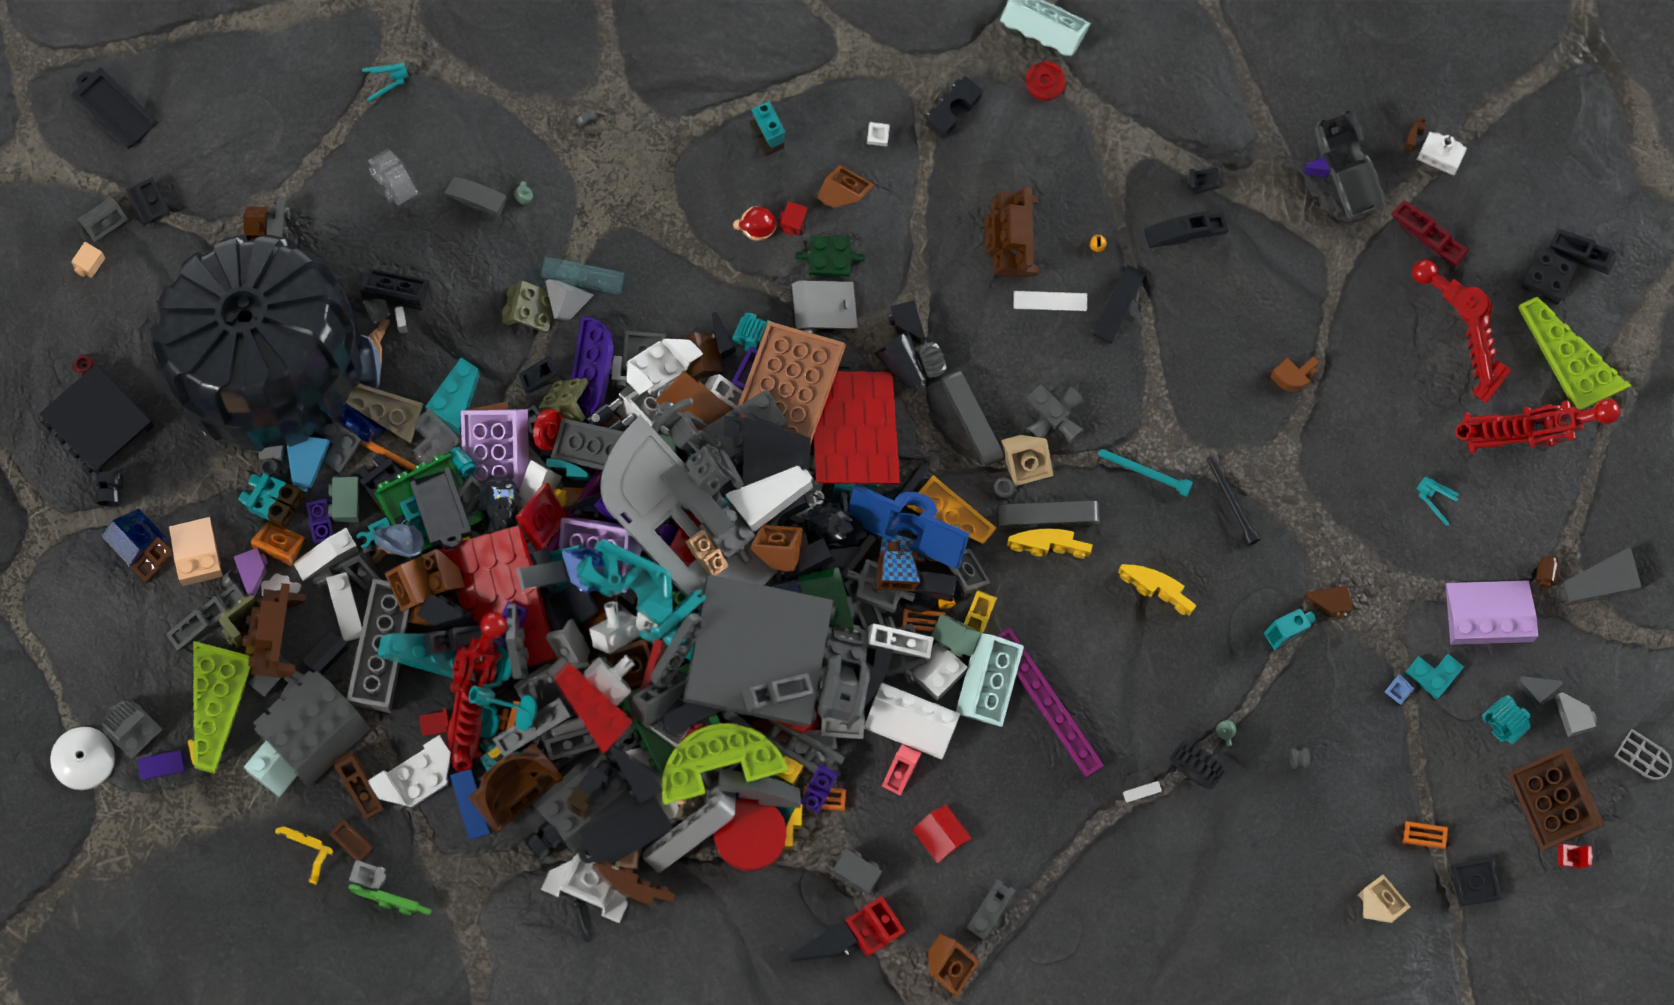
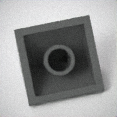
[942,548,991,599]

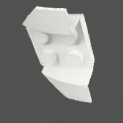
[626,339,703,396]
[368,735,450,807]
[541,854,628,923]

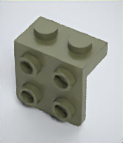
[502,281,553,332]
[538,378,589,422]
[218,595,257,649]

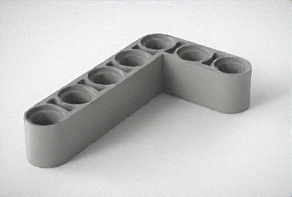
[642,784,736,873]

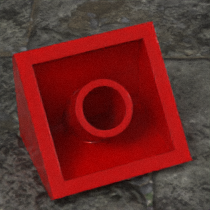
[912,805,972,864]

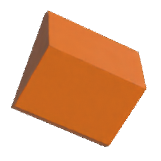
[251,521,306,566]

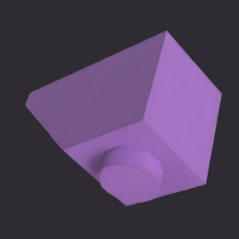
[234,548,268,597]

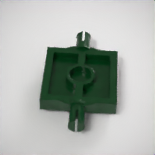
[795,235,865,277]

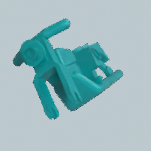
[576,539,706,646]

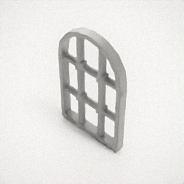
[1614,729,1672,780]

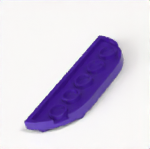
[571,316,613,424]

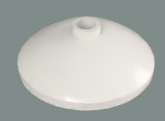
[51,727,115,790]

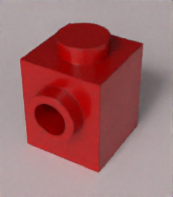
[778,201,807,236]

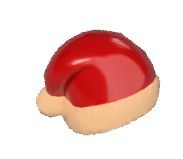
[733,206,776,241]

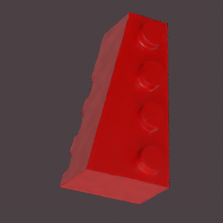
[553,662,633,753]

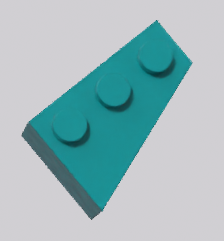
[425,358,480,436]

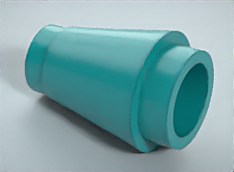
[449,447,477,478]

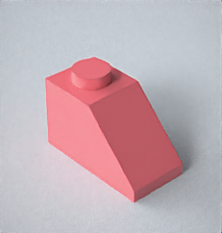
[882,744,922,796]

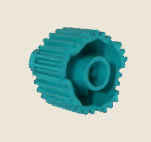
[732,313,772,352]
[1482,695,1531,744]

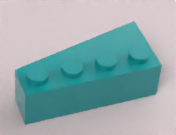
[377,633,457,678]

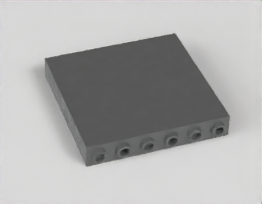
[683,574,835,727]

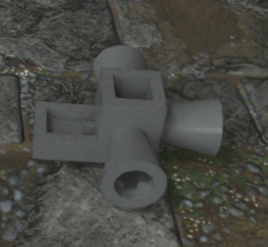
[1026,385,1084,444]

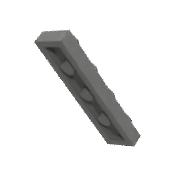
[493,697,573,757]

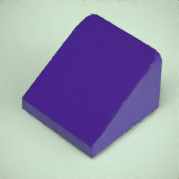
[1303,157,1330,177]

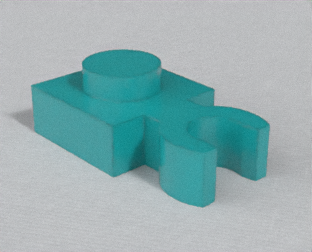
[356,517,390,549]

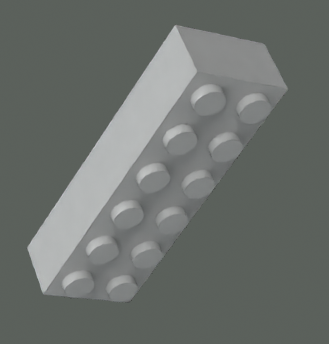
[347,579,411,713]

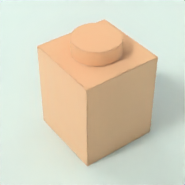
[71,242,105,278]

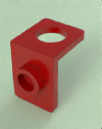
[419,707,449,736]

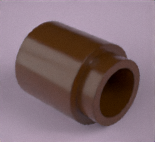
[1536,556,1559,589]

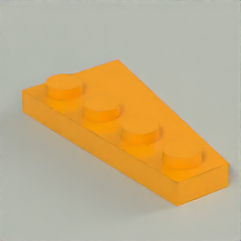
[906,475,997,544]

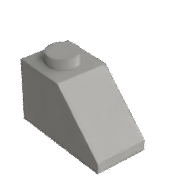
[1555,692,1597,737]

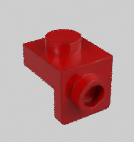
[1558,844,1592,869]

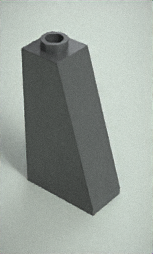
[1558,548,1641,606]

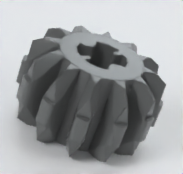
[917,342,946,378]

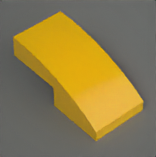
[784,804,802,850]

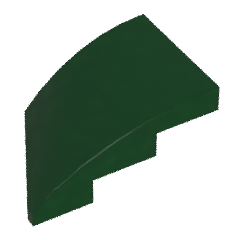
[798,568,854,630]

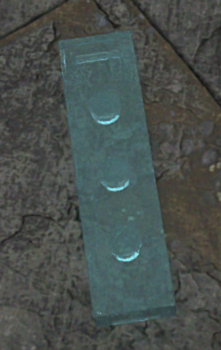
[541,257,625,294]

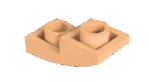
[686,530,729,575]

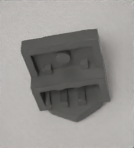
[102,700,162,759]

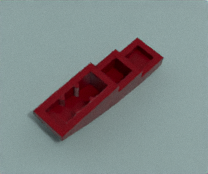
[1391,200,1469,267]

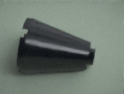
[874,331,926,390]

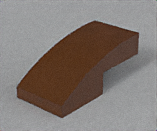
[131,537,173,583]

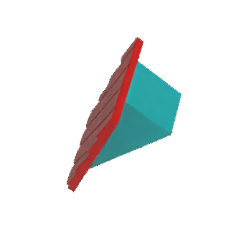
[813,371,900,494]
[445,526,558,667]

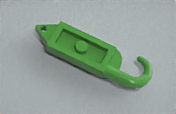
[348,884,431,916]

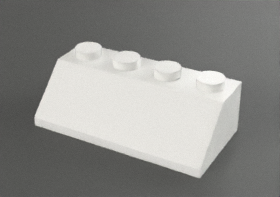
[864,683,960,759]

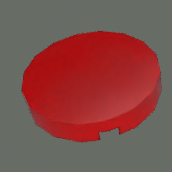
[1025,61,1066,101]
[533,409,563,451]

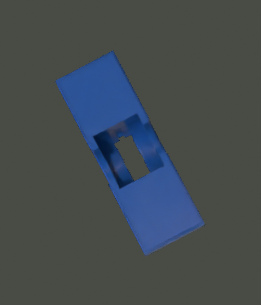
[847,484,970,570]

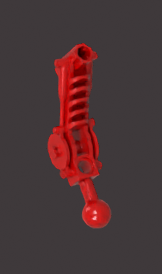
[1412,259,1511,404]
[1455,398,1620,454]
[446,612,507,772]

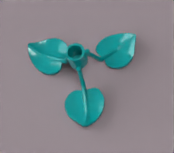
[469,644,537,738]

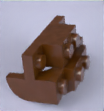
[984,187,1040,278]
[243,583,306,678]
[468,743,564,834]

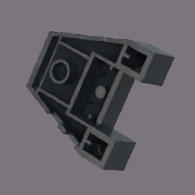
[722,411,811,498]

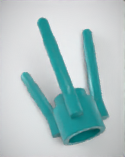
[362,62,408,102]
[1417,476,1459,526]

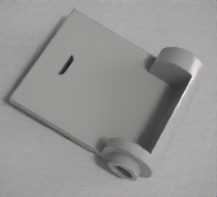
[792,281,858,334]

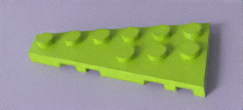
[1518,297,1632,411]
[193,641,252,774]

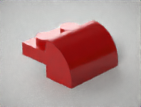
[844,896,906,957]

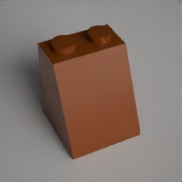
[385,557,439,612]

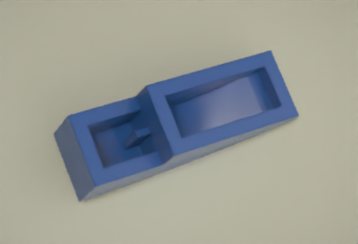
[450,769,490,840]

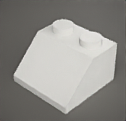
[912,643,967,702]

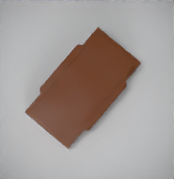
[656,370,732,430]

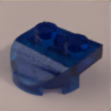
[338,404,386,442]

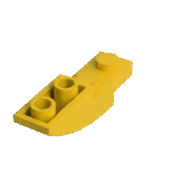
[1007,529,1093,559]
[1118,564,1196,616]

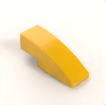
[964,590,997,657]

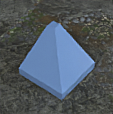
[1385,674,1414,705]

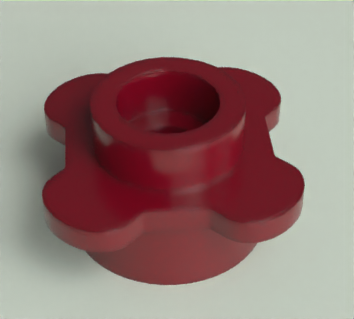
[72,354,97,376]

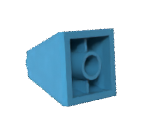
[287,437,332,492]

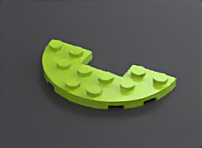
[662,723,788,805]

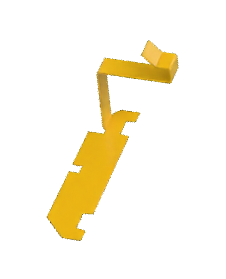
[275,826,333,885]

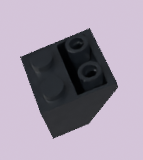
[417,594,478,631]

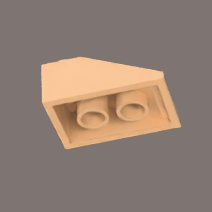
[169,517,223,586]

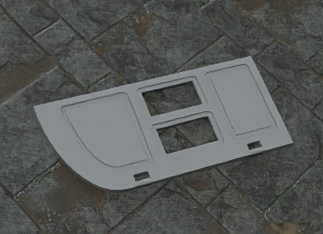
[601,415,778,612]

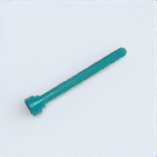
[1098,449,1193,497]

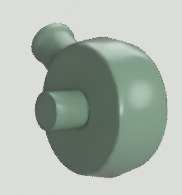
[514,181,533,204]
[1216,720,1236,746]

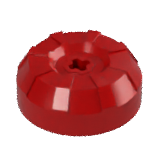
[714,798,786,872]

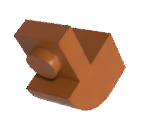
[1270,357,1319,392]

